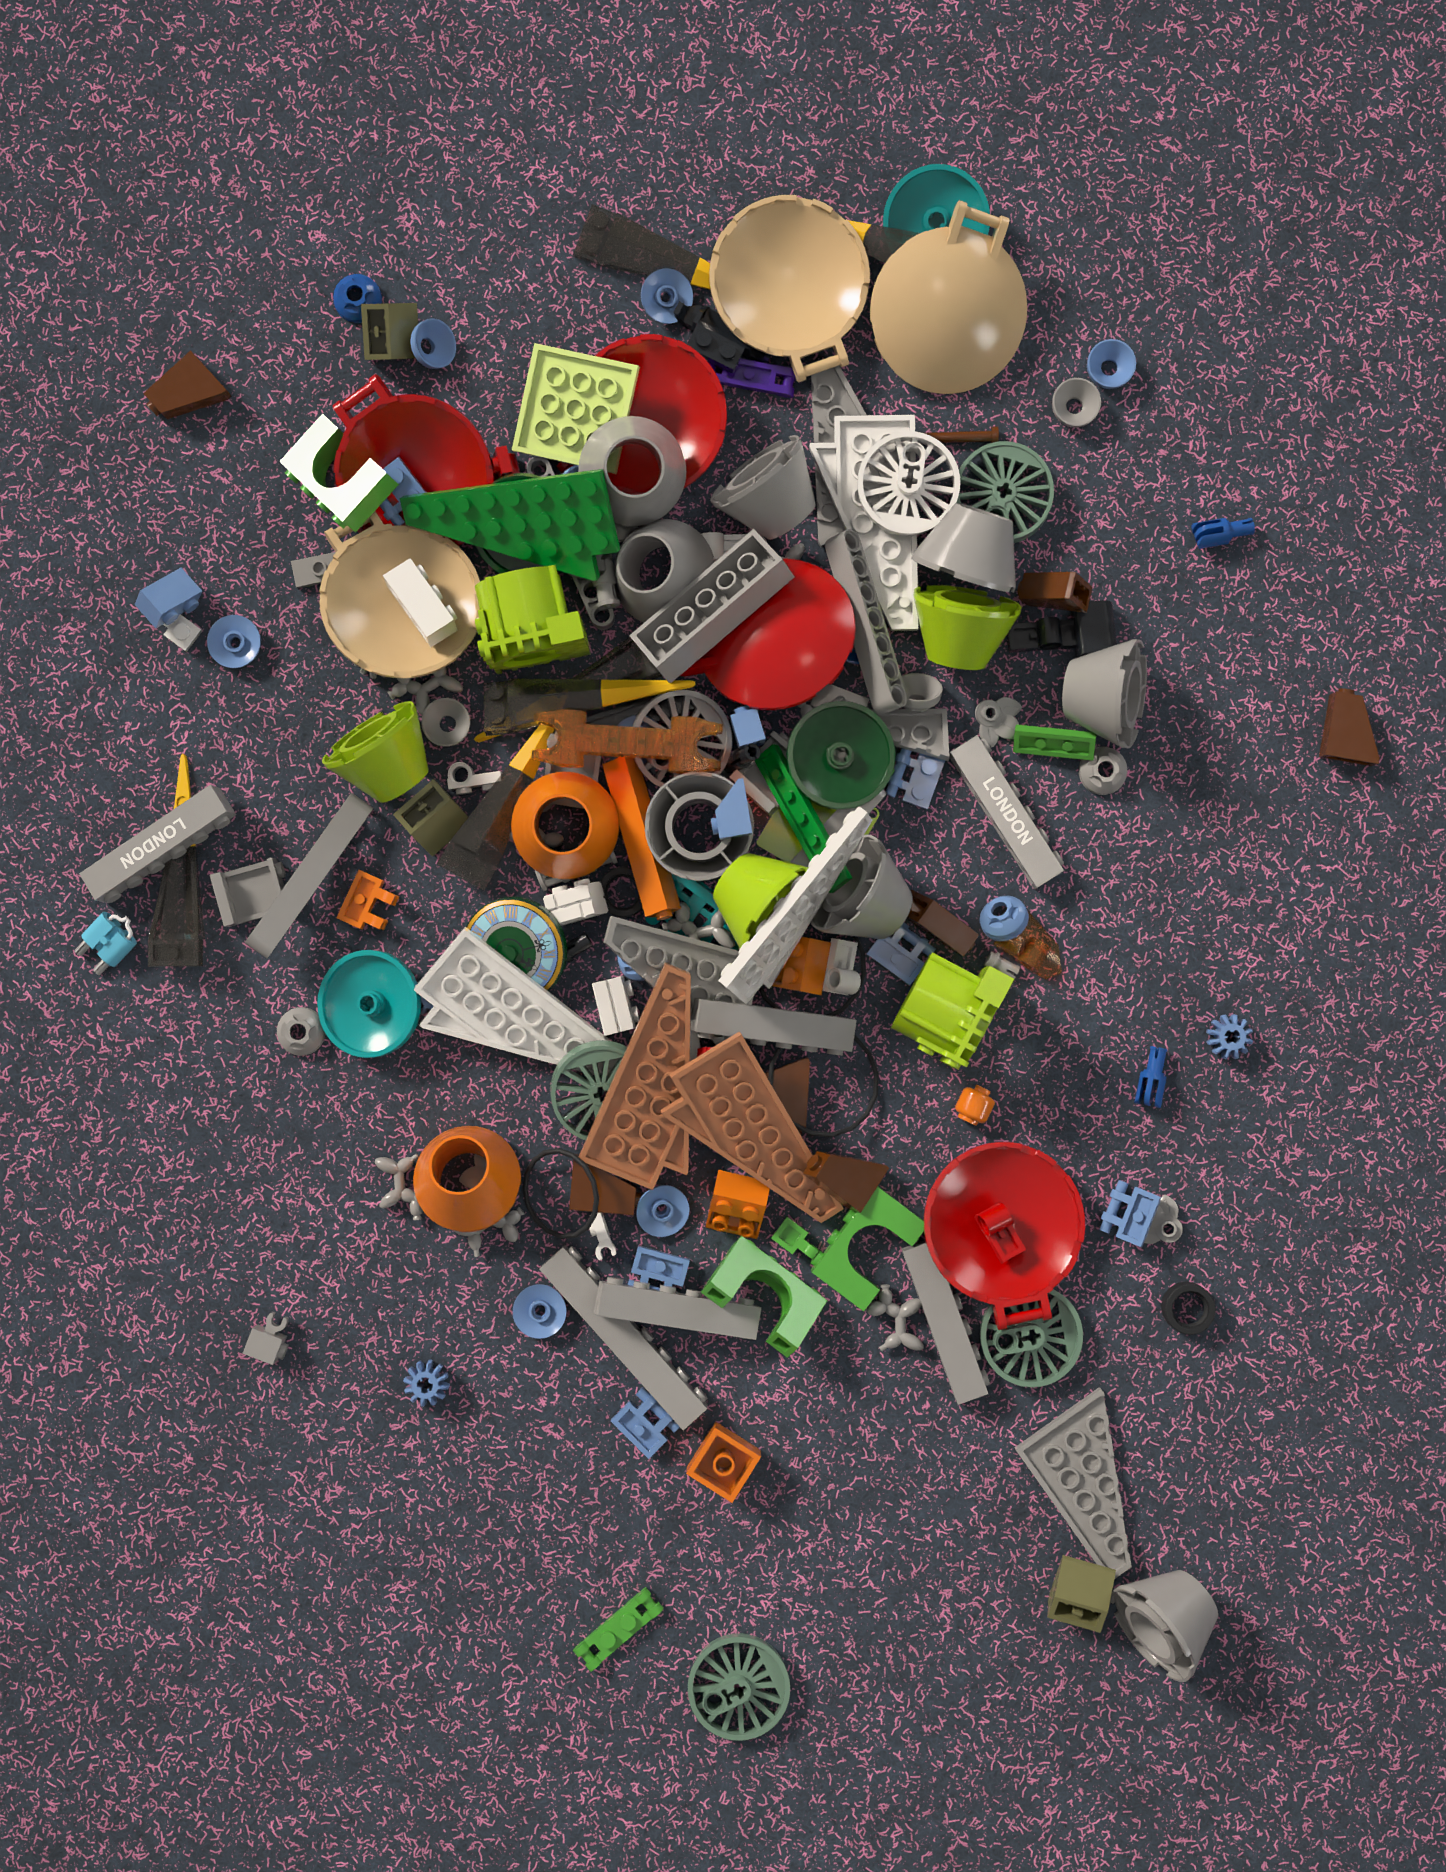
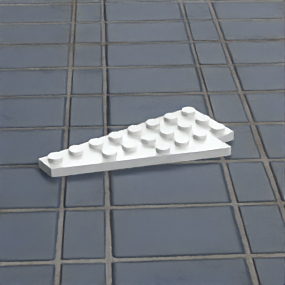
[809,415,918,631]
[718,807,872,1005]
[414,927,619,1076]

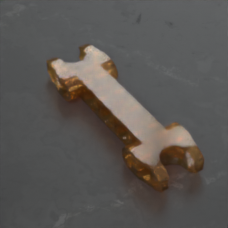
[531,709,723,774]

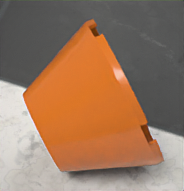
[511,771,619,879]
[413,1126,521,1233]

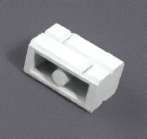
[543,878,608,926]
[592,976,640,1036]

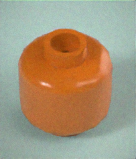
[955,1084,995,1126]

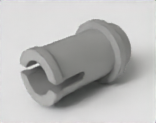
[984,951,1020,979]

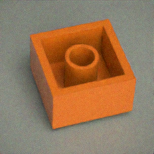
[686,1421,761,1503]

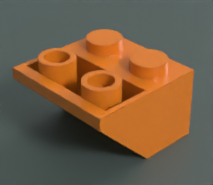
[772,937,831,995]
[705,1170,770,1239]

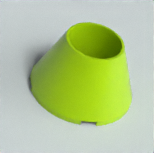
[913,585,1022,670]
[322,701,429,803]
[713,853,809,948]

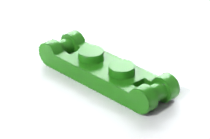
[573,1587,663,1672]

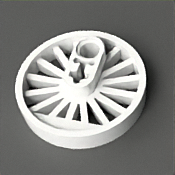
[857,431,960,536]

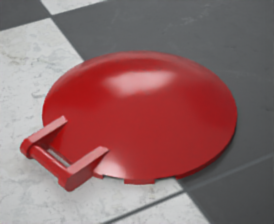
[557,334,727,495]
[333,374,494,546]
[680,559,856,710]
[924,1142,1085,1330]

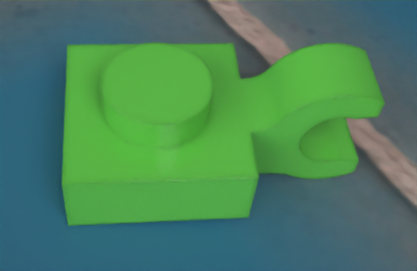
[771,1216,819,1259]

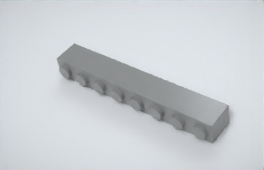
[539,1245,708,1430]

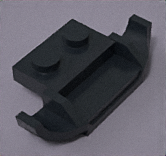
[674,301,771,374]

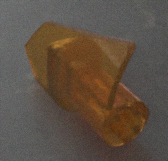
[993,910,1062,980]

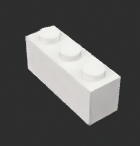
[383,559,458,648]

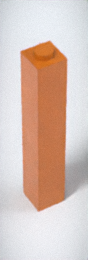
[602,755,681,921]

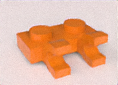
[336,870,400,930]

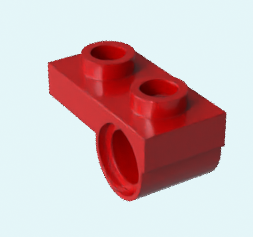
[491,445,520,481]
[974,1203,1026,1264]

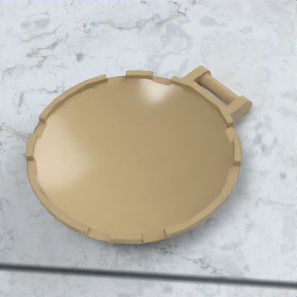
[709,195,870,383]
[870,200,1027,394]
[320,512,480,678]

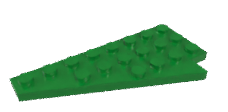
[399,469,620,581]

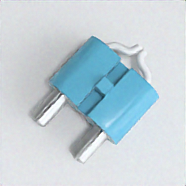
[75,911,137,975]

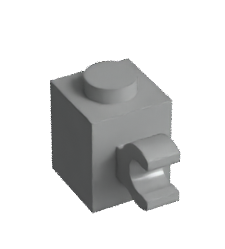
[243,1312,289,1365]

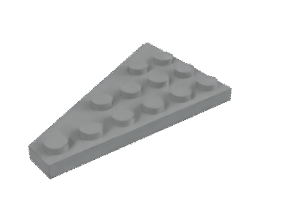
[811,366,867,548]
[603,916,754,1045]
[1015,1387,1132,1579]

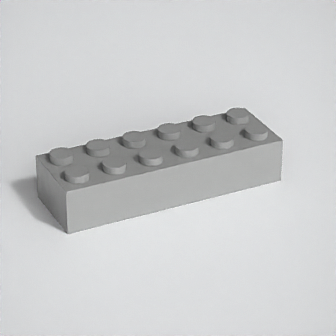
[630,529,795,683]

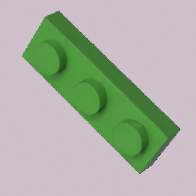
[1013,725,1096,760]

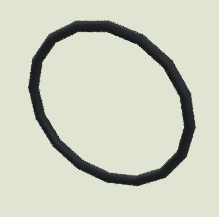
[522,1148,599,1239]

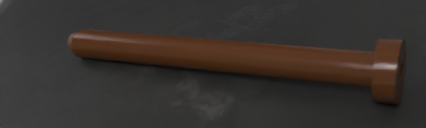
[920,426,999,444]

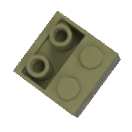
[361,303,418,360]
[393,779,473,857]
[1047,1555,1116,1633]

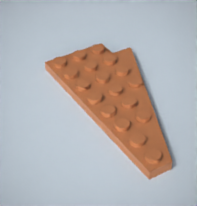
[578,962,691,1190]
[660,1032,844,1223]

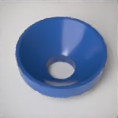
[333,274,382,323]

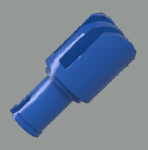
[1191,518,1255,549]
[1134,1046,1167,1108]

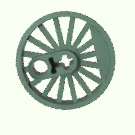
[952,441,1054,543]
[550,1040,627,1140]
[980,1289,1083,1387]
[688,1633,790,1741]

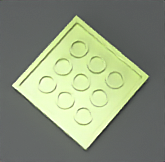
[512,343,640,474]

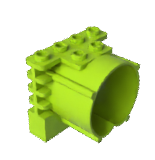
[475,565,591,675]
[891,952,1014,1070]

